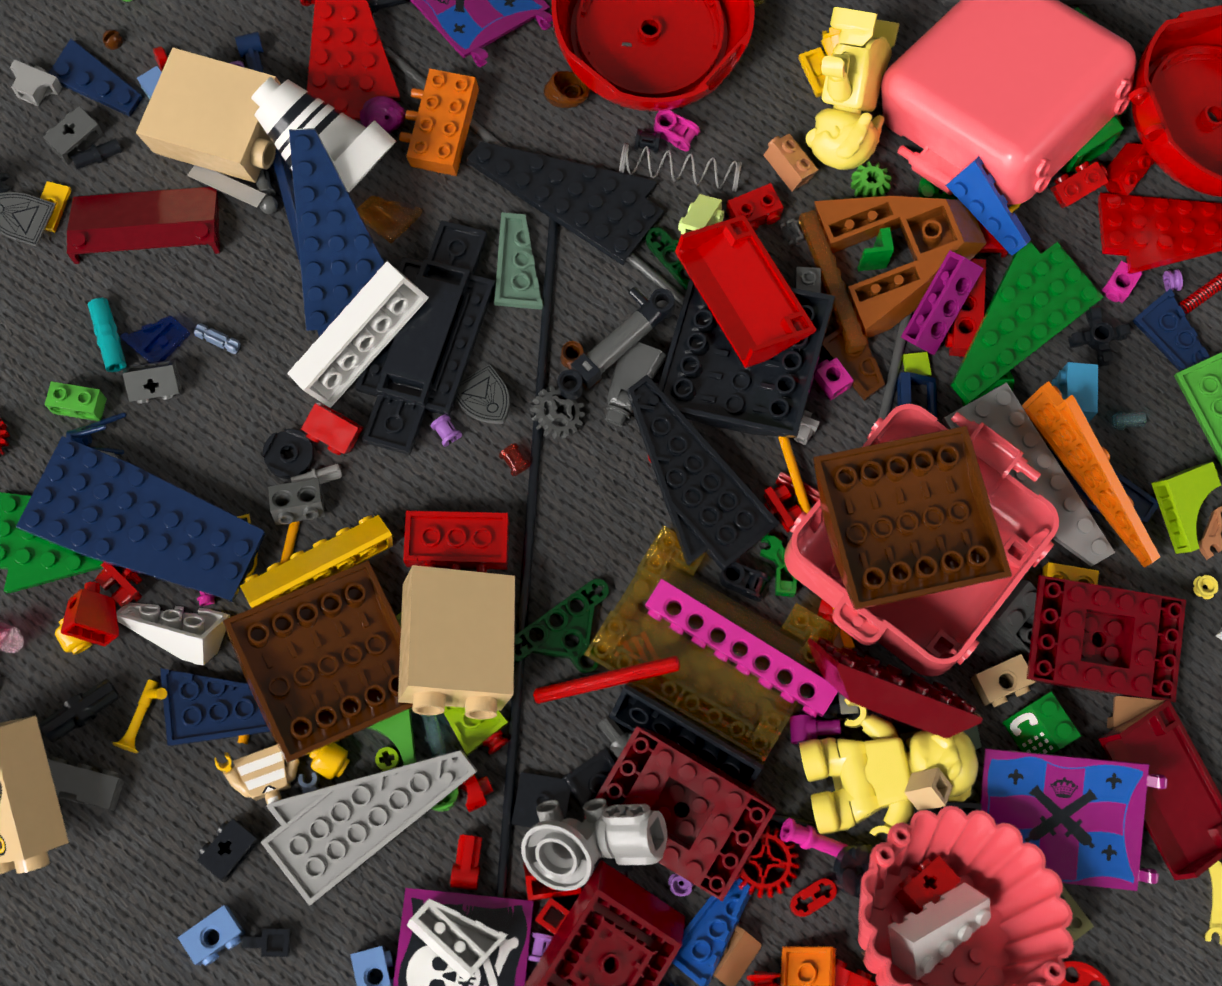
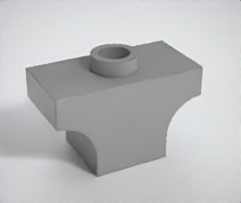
[10,59,63,106]

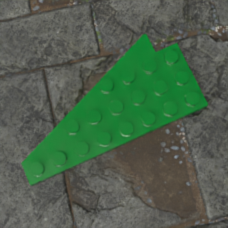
[950,241,1103,405]
[0,492,103,593]

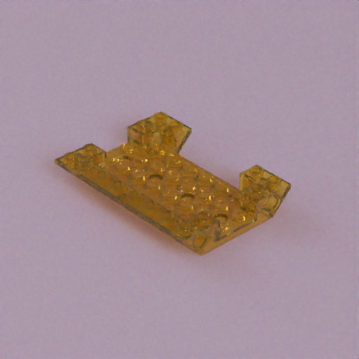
[584,525,841,762]

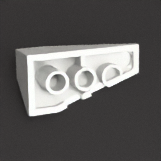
[116,603,230,666]

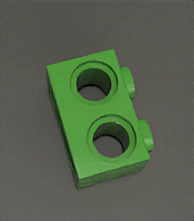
[45,381,107,421]

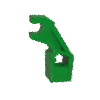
[760,535,797,597]

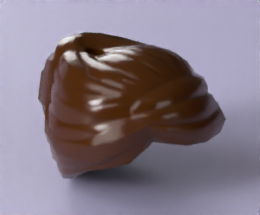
[543,71,590,108]

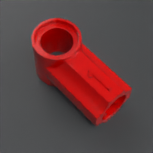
[450,835,483,891]

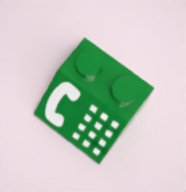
[1002,692,1081,754]

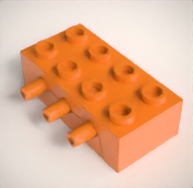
[399,68,479,176]

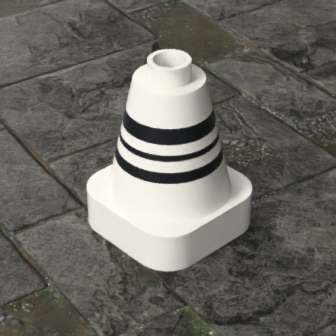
[251,77,396,192]

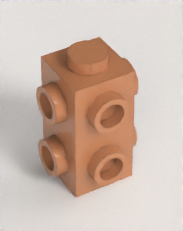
[763,133,818,192]

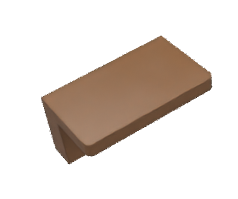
[1107,696,1164,729]
[713,926,762,986]

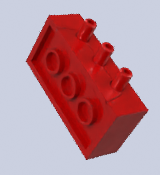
[403,511,509,573]

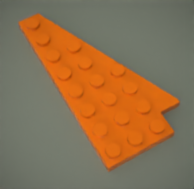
[1022,381,1160,567]

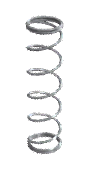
[619,143,742,192]

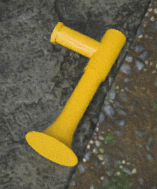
[112,679,167,753]

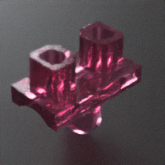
[0,622,24,653]

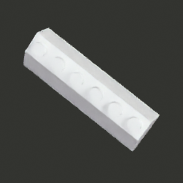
[287,261,429,408]

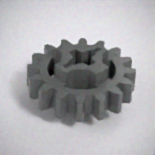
[530,385,585,439]

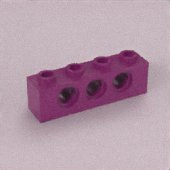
[901,250,984,355]

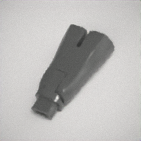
[604,342,667,427]

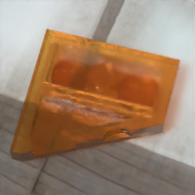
[357,195,422,243]

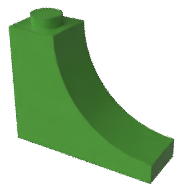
[366,709,416,765]

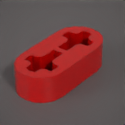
[790,878,837,917]

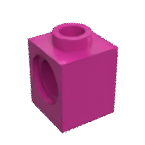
[1102,261,1142,303]
[814,357,854,401]

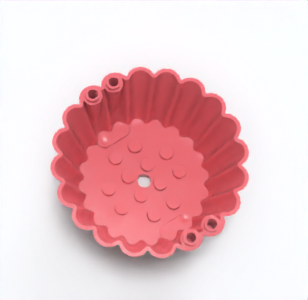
[858,806,1074,986]

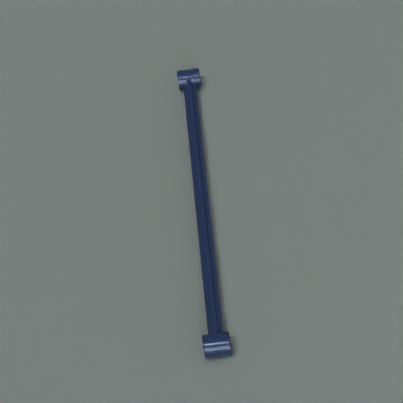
[235,31,325,337]

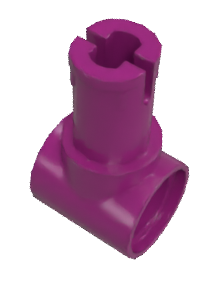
[789,715,842,744]

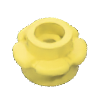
[1193,575,1218,599]

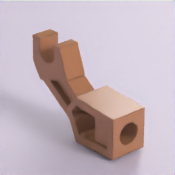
[1199,506,1222,560]

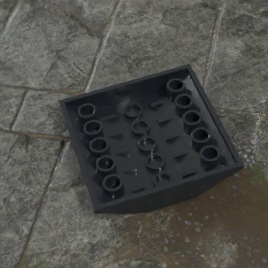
[658,278,836,438]

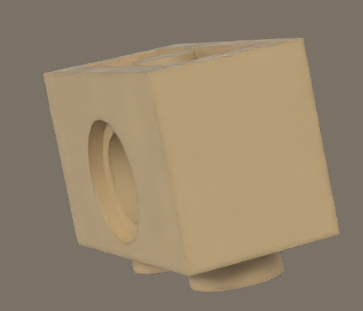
[971,654,1035,708]

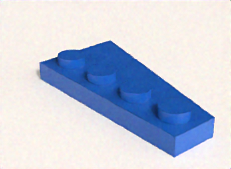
[946,156,1031,256]
[672,878,751,986]

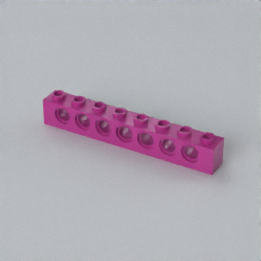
[645,579,838,718]

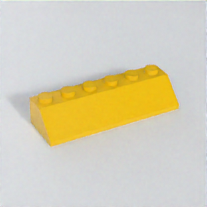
[240,515,393,609]

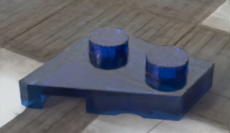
[120,316,190,363]

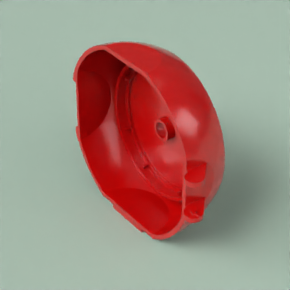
[551,0,755,111]
[1128,5,1222,197]

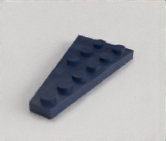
[160,668,270,746]

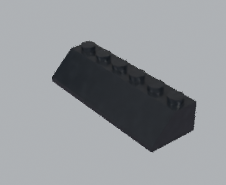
[609,682,765,788]

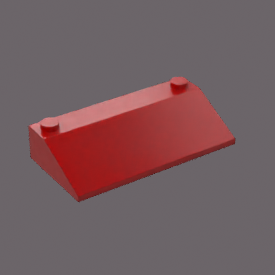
[675,215,817,368]

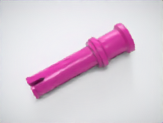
[780,818,847,857]

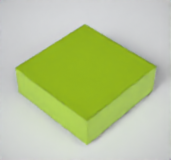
[902,352,932,377]

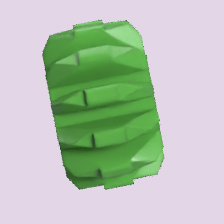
[850,161,892,198]

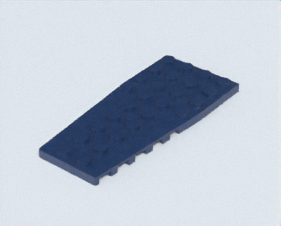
[16,436,265,602]

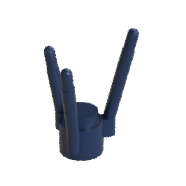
[66,413,127,455]

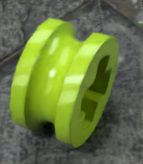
[375,747,400,771]

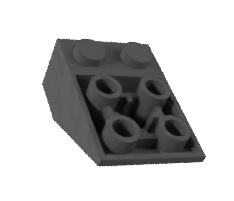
[988,580,1037,658]

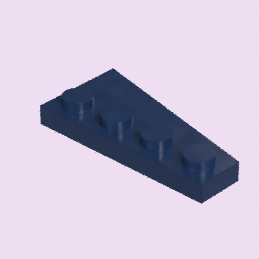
[48,39,142,117]

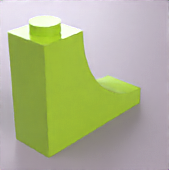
[1151,462,1221,554]

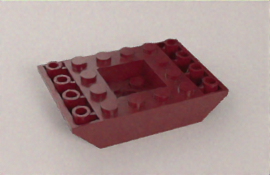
[1027,575,1186,702]
[807,637,983,739]
[584,726,776,901]
[524,860,685,986]

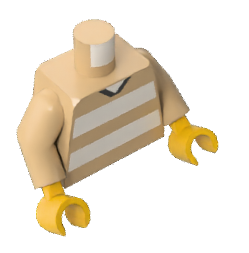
[215,745,299,811]

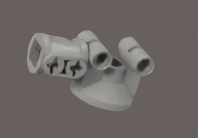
[521,798,667,891]

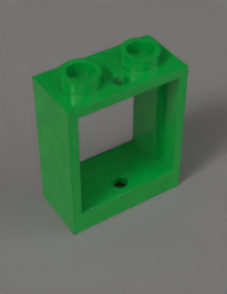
[1061,116,1124,176]

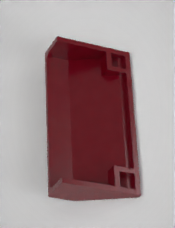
[67,187,220,264]
[1099,699,1222,881]

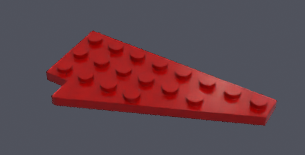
[307,0,401,121]
[1098,193,1222,274]

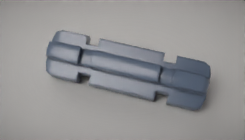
[194,323,241,354]

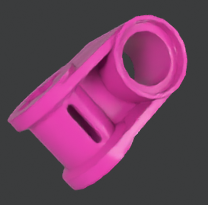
[654,110,700,152]

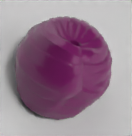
[360,96,405,134]

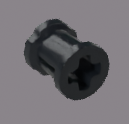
[634,128,661,154]

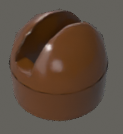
[103,29,123,50]

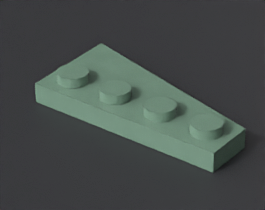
[494,212,543,310]

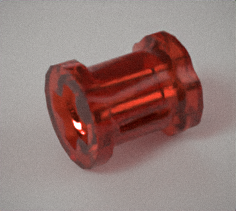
[499,443,531,476]

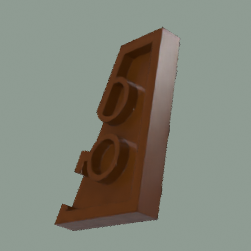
[822,316,885,401]

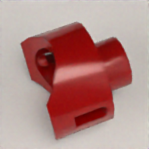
[458,774,493,813]

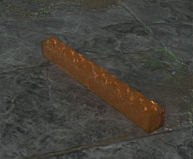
[798,210,867,354]

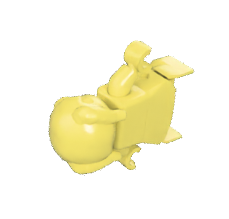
[806,7,900,170]
[799,699,979,836]

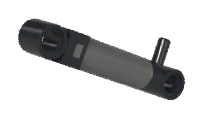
[557,287,675,400]

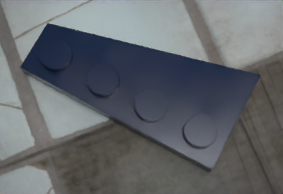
[1132,288,1211,371]

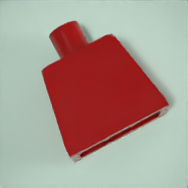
[61,582,119,647]

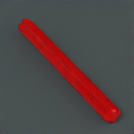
[533,656,680,704]

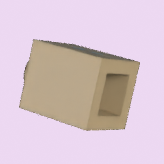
[904,767,953,811]

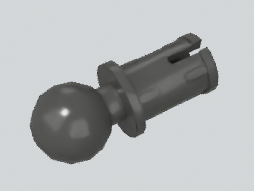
[256,170,278,214]

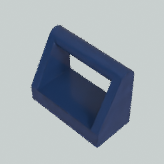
[897,372,938,421]

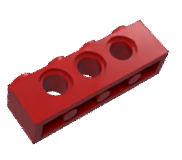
[945,258,986,357]

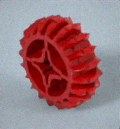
[735,826,799,898]

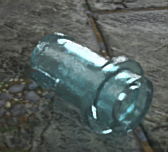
[1112,411,1146,431]

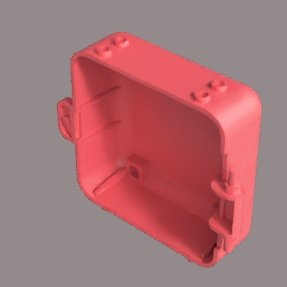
[881,0,1136,205]
[784,404,1059,676]

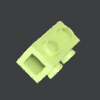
[678,194,724,234]

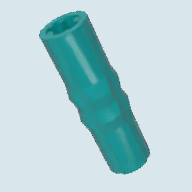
[87,298,127,372]

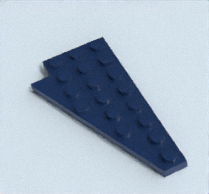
[289,128,385,331]

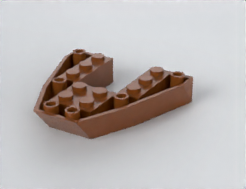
[814,196,987,338]

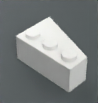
[407,899,507,982]

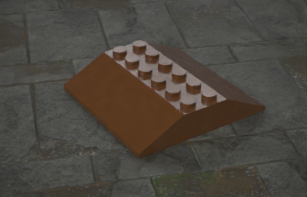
[813,426,1012,610]
[223,561,413,763]

